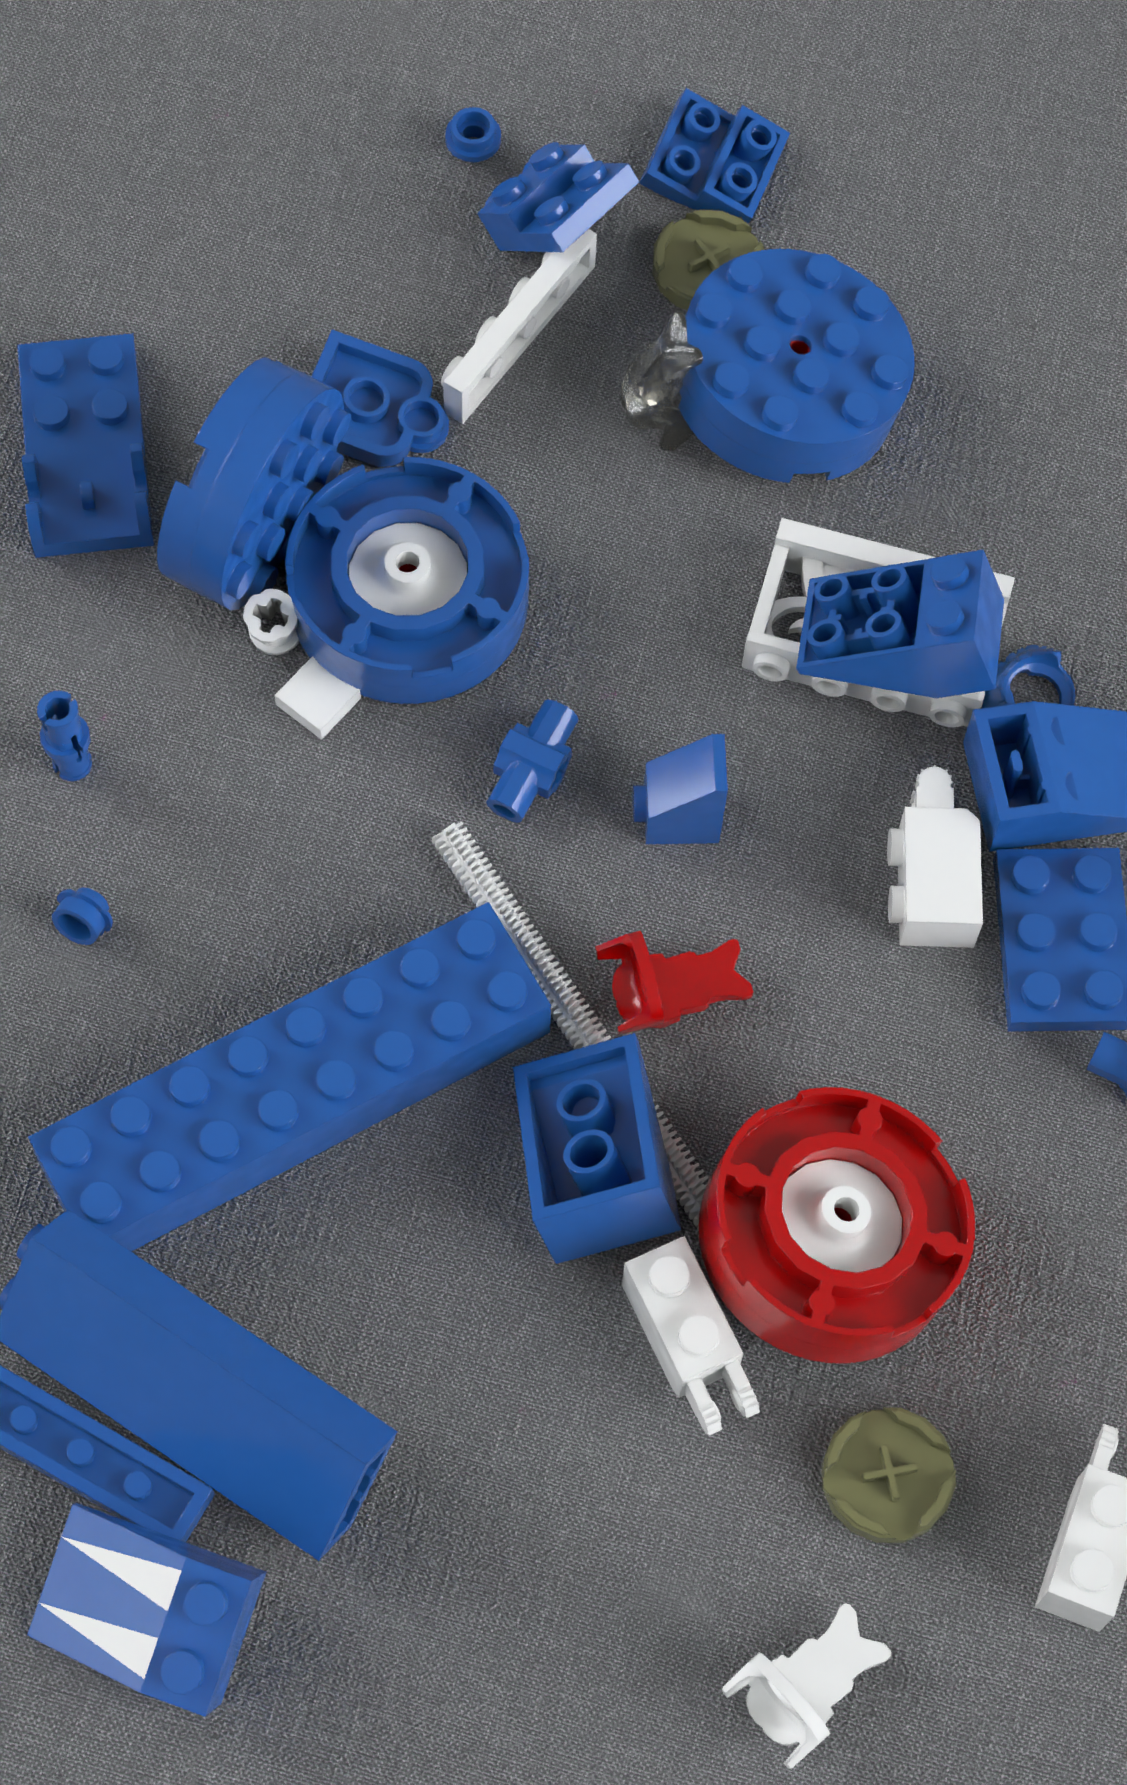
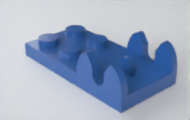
[17,333,154,558]

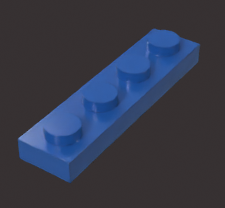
[0,1365,215,1542]

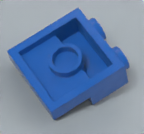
[477,142,639,253]

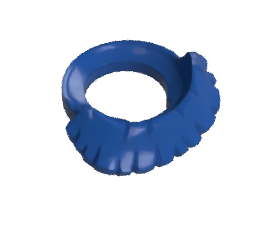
[982,645,1075,708]

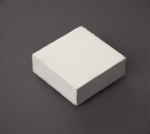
[275,656,361,740]

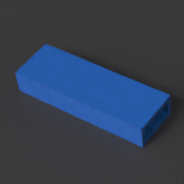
[0,1209,398,1561]

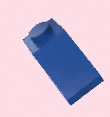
[632,734,728,845]

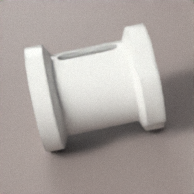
[243,589,299,656]

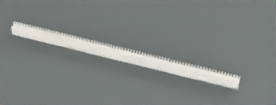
[431,822,708,1231]

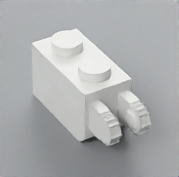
[887,765,983,948]
[622,1236,760,1435]
[1035,1424,1127,1632]

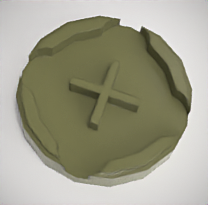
[652,210,765,311]
[821,1407,956,1543]

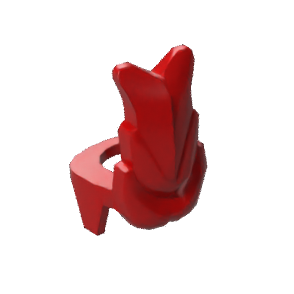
[595,930,754,1035]

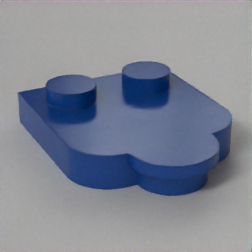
[312,329,449,467]

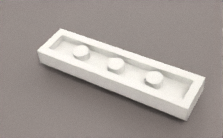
[441,229,597,424]

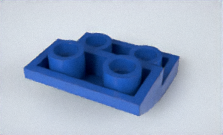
[639,88,790,224]

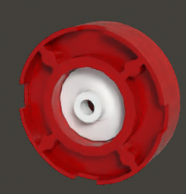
[698,1087,975,1364]

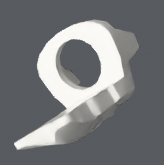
[722,1604,891,1769]

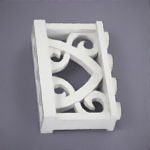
[742,518,1015,727]

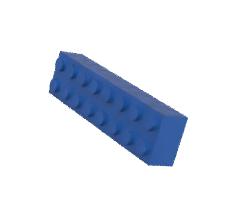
[28,902,551,1252]

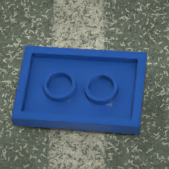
[993,848,1127,1032]

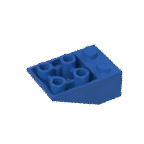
[796,549,1004,698]
[963,701,1127,852]

